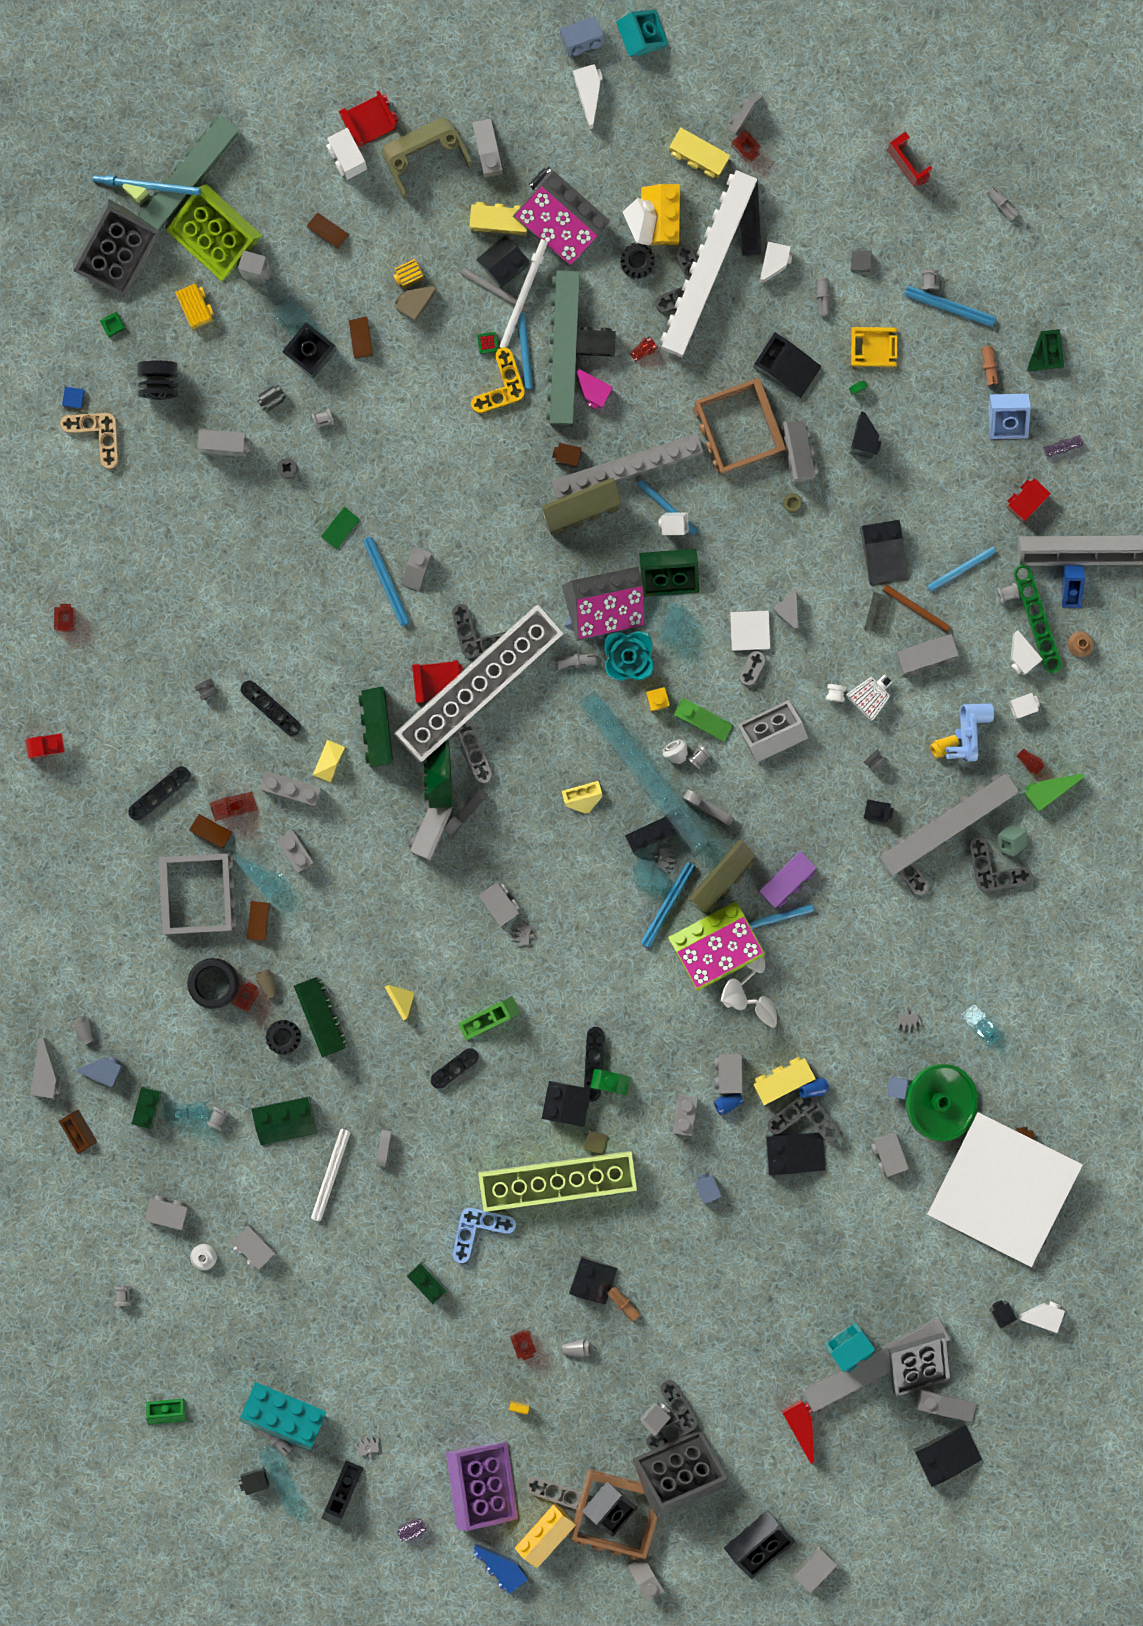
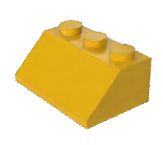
[641,184,680,246]
[515,1503,576,1568]

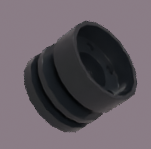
[137,360,178,400]

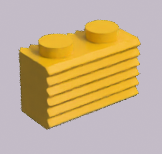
[175,283,214,330]

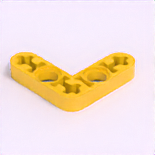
[471,347,525,413]

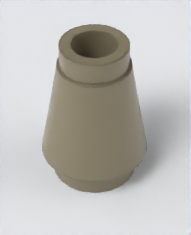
[255,969,278,999]

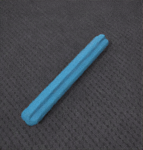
[905,286,996,327]
[363,537,410,626]
[641,862,696,948]

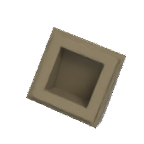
[583,1130,607,1154]

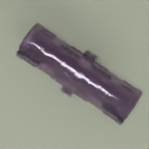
[1043,435,1083,458]

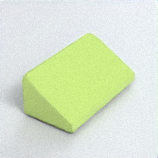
[123,184,150,206]

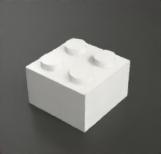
[326,128,367,180]

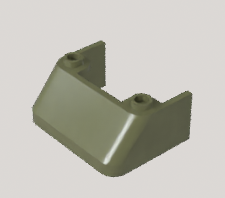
[382,118,472,200]

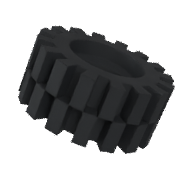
[620,243,655,279]
[265,1020,301,1055]

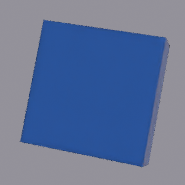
[62,387,85,409]

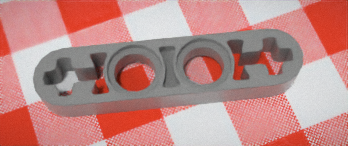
[457,719,492,783]
[526,1476,594,1510]

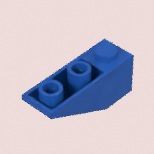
[473,1543,528,1594]

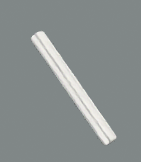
[311,1129,350,1221]

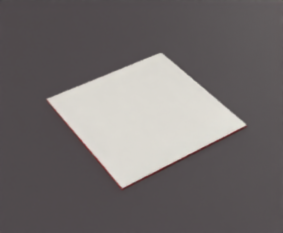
[927,1112,1083,1267]

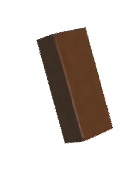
[306,213,349,250]
[349,317,373,359]
[189,814,233,849]
[247,901,270,941]
[58,1110,97,1154]

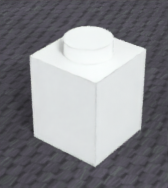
[659,512,689,535]
[1009,693,1040,720]

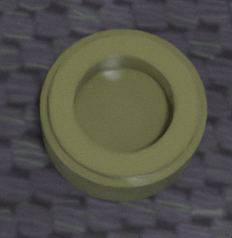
[783,493,802,513]

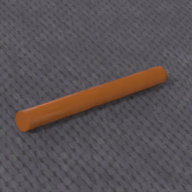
[882,584,950,632]

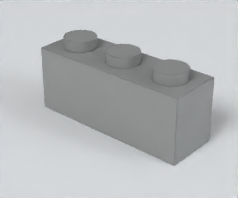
[238,250,272,285]
[895,634,959,677]
[260,771,322,807]

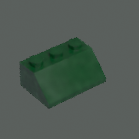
[639,548,699,597]
[424,740,452,808]
[251,1096,317,1145]

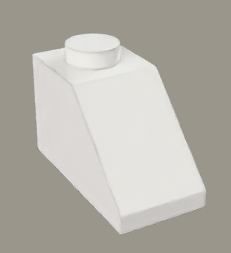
[623,198,657,245]
[760,242,793,283]
[1011,630,1043,675]
[1019,1301,1065,1333]

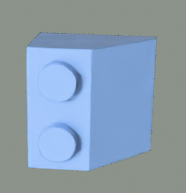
[989,394,1031,439]

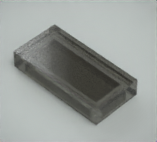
[864,592,892,634]

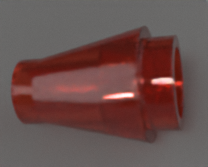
[629,336,658,362]
[1016,748,1046,776]

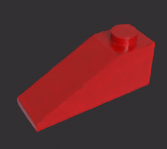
[782,1399,814,1464]

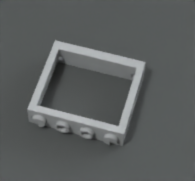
[159,854,236,934]

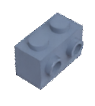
[560,16,604,57]

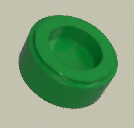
[849,380,869,395]

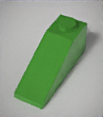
[673,698,733,742]
[1023,773,1085,812]
[458,996,521,1040]

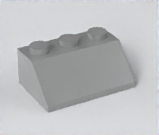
[781,421,818,484]
[737,700,808,763]
[408,801,454,861]

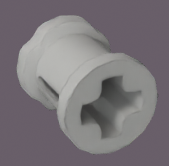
[921,269,939,291]
[312,408,335,430]
[996,583,1020,604]
[687,744,712,770]
[206,1106,229,1130]
[114,1285,132,1306]

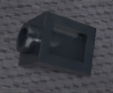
[863,799,893,823]

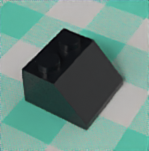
[476,235,530,289]
[282,322,337,379]
[850,411,881,459]
[541,1081,592,1127]
[569,1255,618,1304]
[582,1482,638,1537]

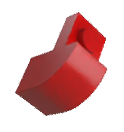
[25,733,65,759]

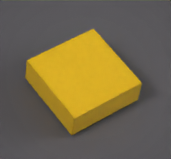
[509,1401,529,1415]

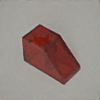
[210,792,258,821]

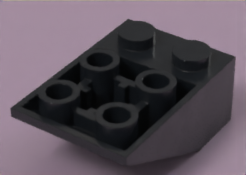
[753,332,822,398]

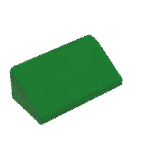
[321,507,360,550]
[146,1398,186,1425]

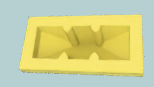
[313,740,345,782]
[561,781,603,814]
[385,985,414,1021]

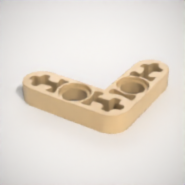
[60,413,118,469]

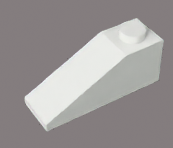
[573,64,603,129]

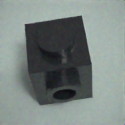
[989,1300,1018,1329]

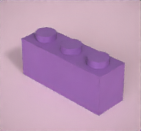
[758,851,816,908]

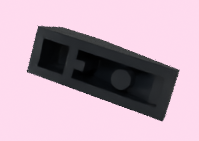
[321,1460,363,1526]

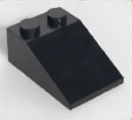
[860,519,907,584]
[765,1132,825,1175]
[913,1425,982,1487]

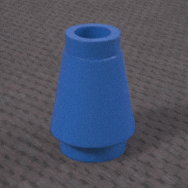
[799,1077,829,1098]
[714,1093,744,1115]

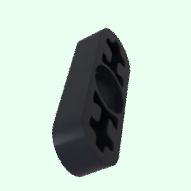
[431,1048,479,1089]

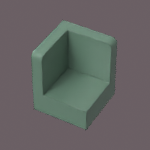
[998,825,1027,856]

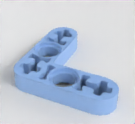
[453,1208,516,1263]

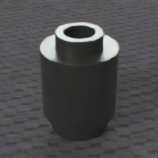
[257,385,286,411]

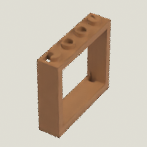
[692,378,786,475]
[569,1468,657,1560]

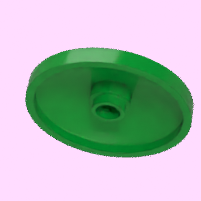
[906,1064,978,1141]

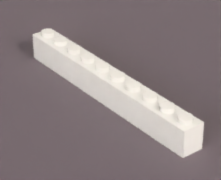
[659,170,757,358]

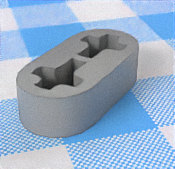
[739,651,765,686]
[376,1130,392,1167]

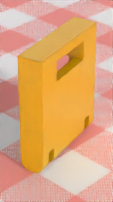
[851,327,897,367]

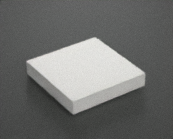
[730,611,770,651]

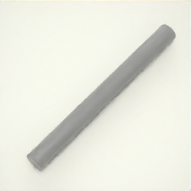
[461,267,530,312]

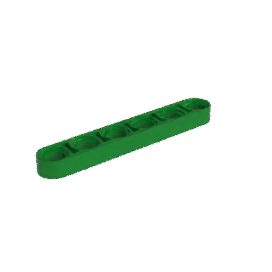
[1013,565,1061,673]

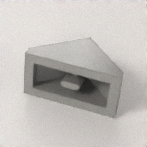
[773,590,798,630]

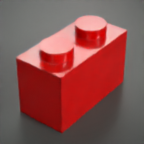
[1006,478,1051,523]

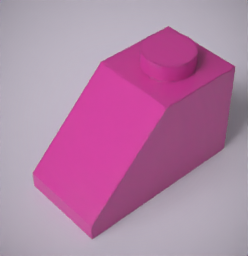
[577,369,613,410]

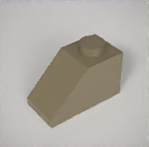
[395,286,436,323]

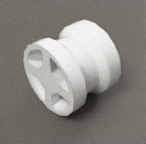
[826,684,847,702]

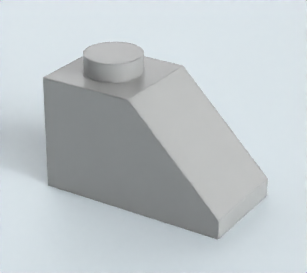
[401,547,432,591]
[640,1402,671,1436]
[627,1558,665,1602]

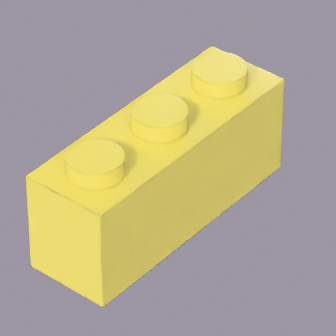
[669,127,730,179]
[469,202,527,236]
[753,1057,815,1105]

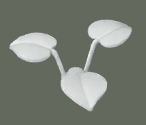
[721,956,777,1028]

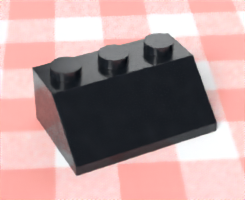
[724,1510,795,1579]

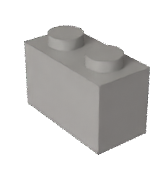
[277,830,315,873]
[478,882,520,927]
[714,1054,742,1093]
[672,1094,698,1136]
[871,1132,909,1177]
[144,1195,189,1230]
[232,1225,276,1270]
[793,1546,837,1593]

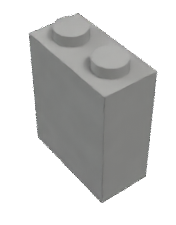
[197,429,251,457]

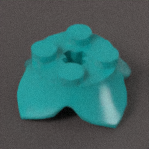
[604,631,654,681]

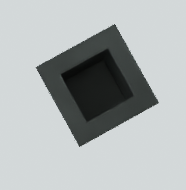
[239,1467,270,1495]

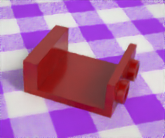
[339,91,399,148]
[887,131,933,187]
[412,660,463,704]

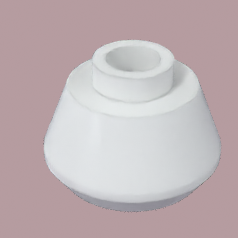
[663,739,688,764]
[190,1244,217,1270]

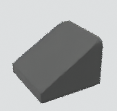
[851,251,872,272]

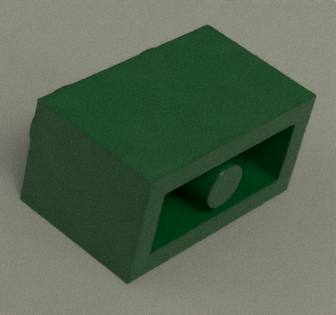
[132,1086,162,1129]
[406,1261,448,1304]

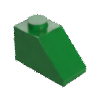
[590,1069,631,1096]

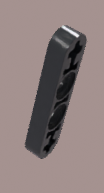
[241,681,301,736]
[128,766,191,821]
[584,1026,604,1102]

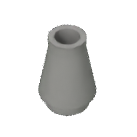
[71,1015,94,1045]
[562,1339,591,1358]

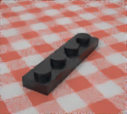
[740,178,761,256]

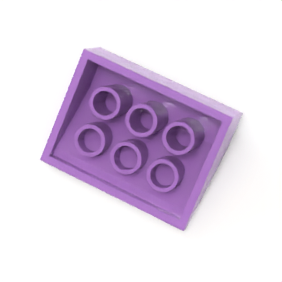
[446,1442,518,1531]

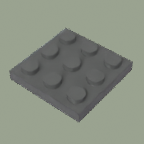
[888,1333,950,1397]

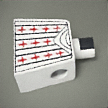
[845,675,892,722]

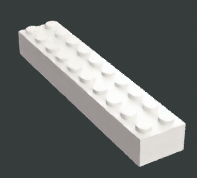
[394,605,563,763]

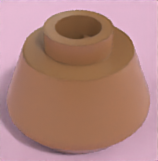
[1068,631,1094,657]

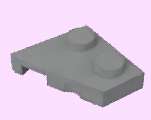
[729,92,762,134]

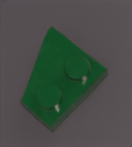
[1027,329,1064,372]

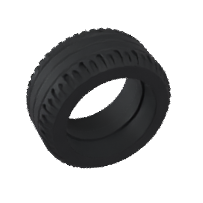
[187,958,239,1009]

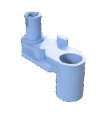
[946,703,994,762]

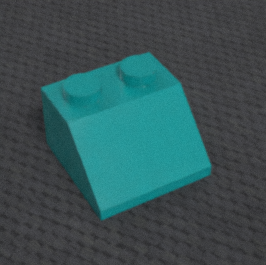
[616,9,669,57]

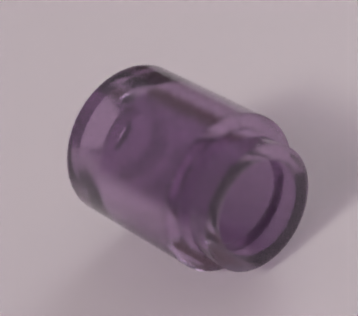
[397,1517,427,1543]

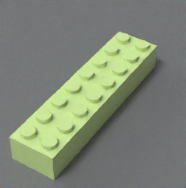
[478,1151,637,1212]

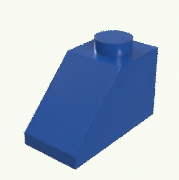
[1062,565,1085,608]

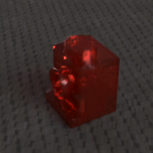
[731,130,761,162]
[54,604,76,632]
[231,981,260,1012]
[510,1329,536,1360]

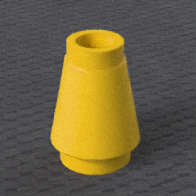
[930,735,960,758]

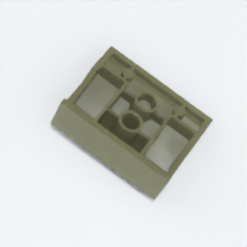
[542,478,622,535]
[688,840,756,914]

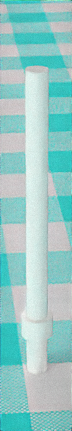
[499,239,548,348]

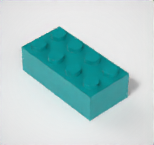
[824,1322,875,1373]
[239,1382,327,1451]

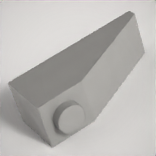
[472,119,503,178]
[30,1037,61,1098]
[916,1389,977,1422]

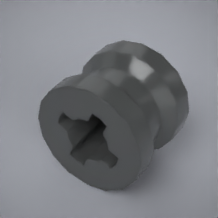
[277,458,297,479]
[194,679,218,701]
[864,749,887,773]

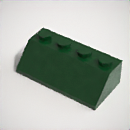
[358,687,394,768]
[294,977,347,1058]

